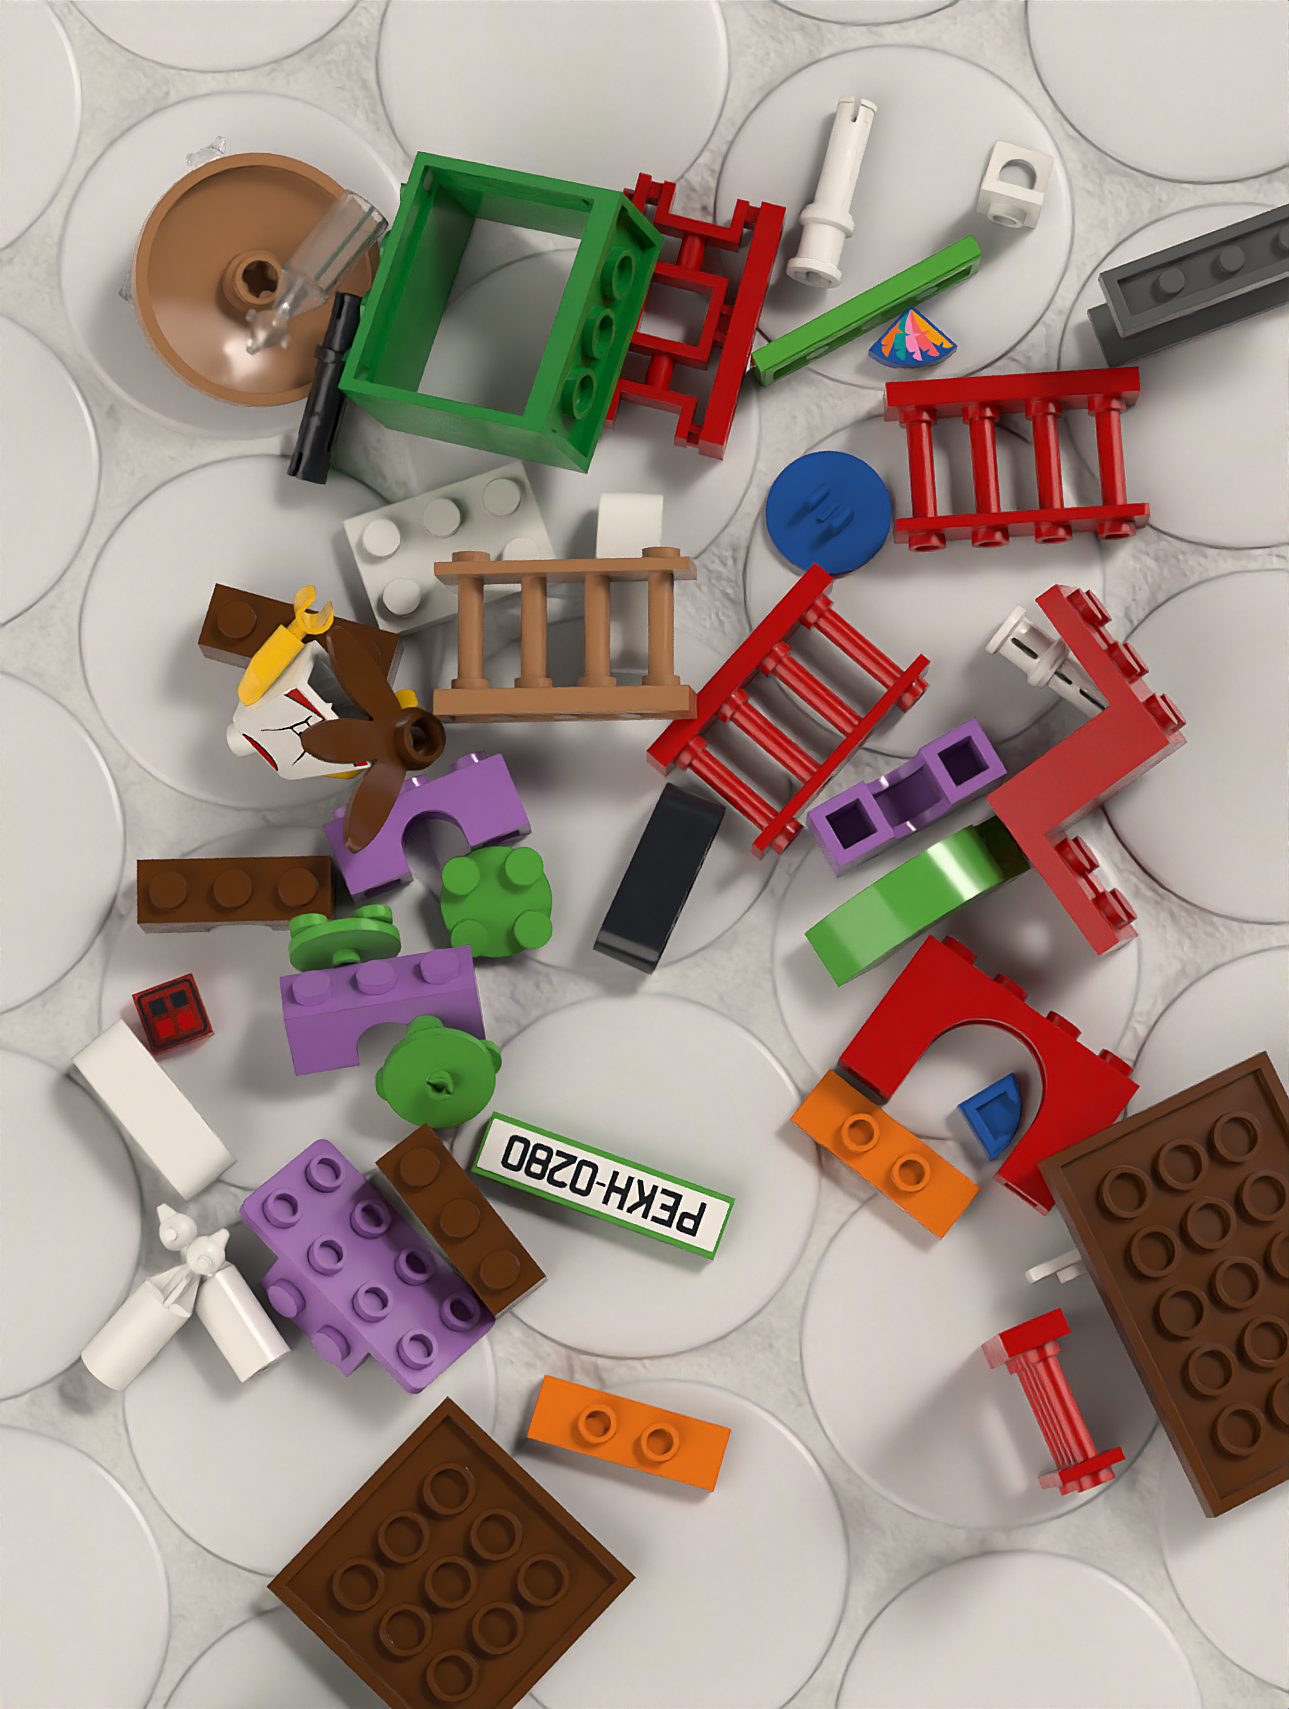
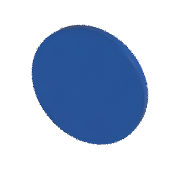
[766,451,892,576]

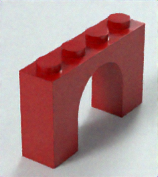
[837,934,1140,1216]

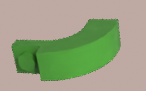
[804,815,1031,987]

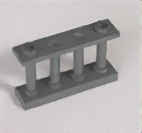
[1087,204,1289,368]

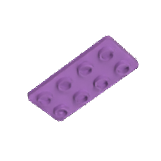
[239,1139,496,1394]

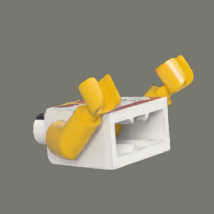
[226,585,426,780]

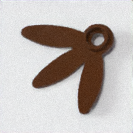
[301,625,446,854]

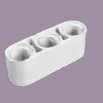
[595,491,664,675]
[71,1018,238,1202]

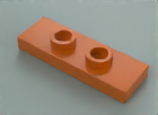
[789,1069,982,1240]
[527,1375,731,1492]

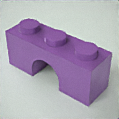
[805,718,1008,878]
[323,750,532,904]
[279,945,486,1076]

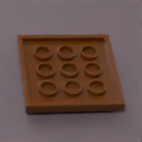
[266,1396,636,1709]

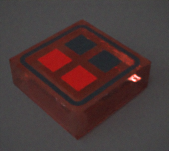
[132,973,215,1057]

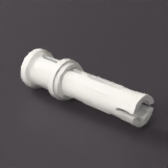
[785,96,878,288]
[984,604,1110,719]

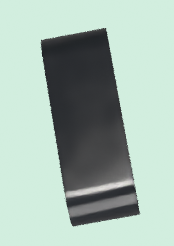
[593,782,727,975]

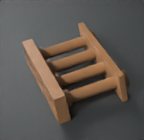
[433,547,697,724]

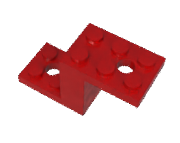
[985,584,1188,956]

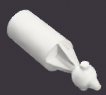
[157,1203,291,1383]
[81,1229,230,1391]

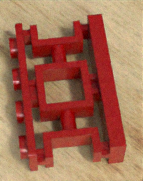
[603,172,786,460]

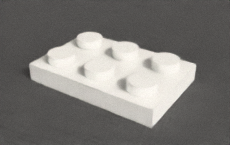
[342,460,558,637]

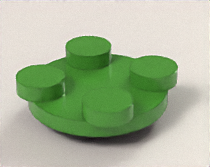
[440,845,553,958]
[288,904,401,972]
[375,1015,502,1129]

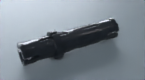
[286,290,363,485]

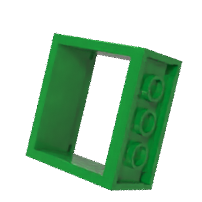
[338,151,665,474]

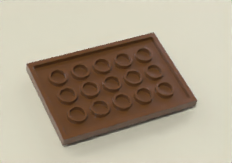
[1036,1051,1289,1518]

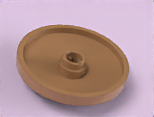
[131,152,380,408]

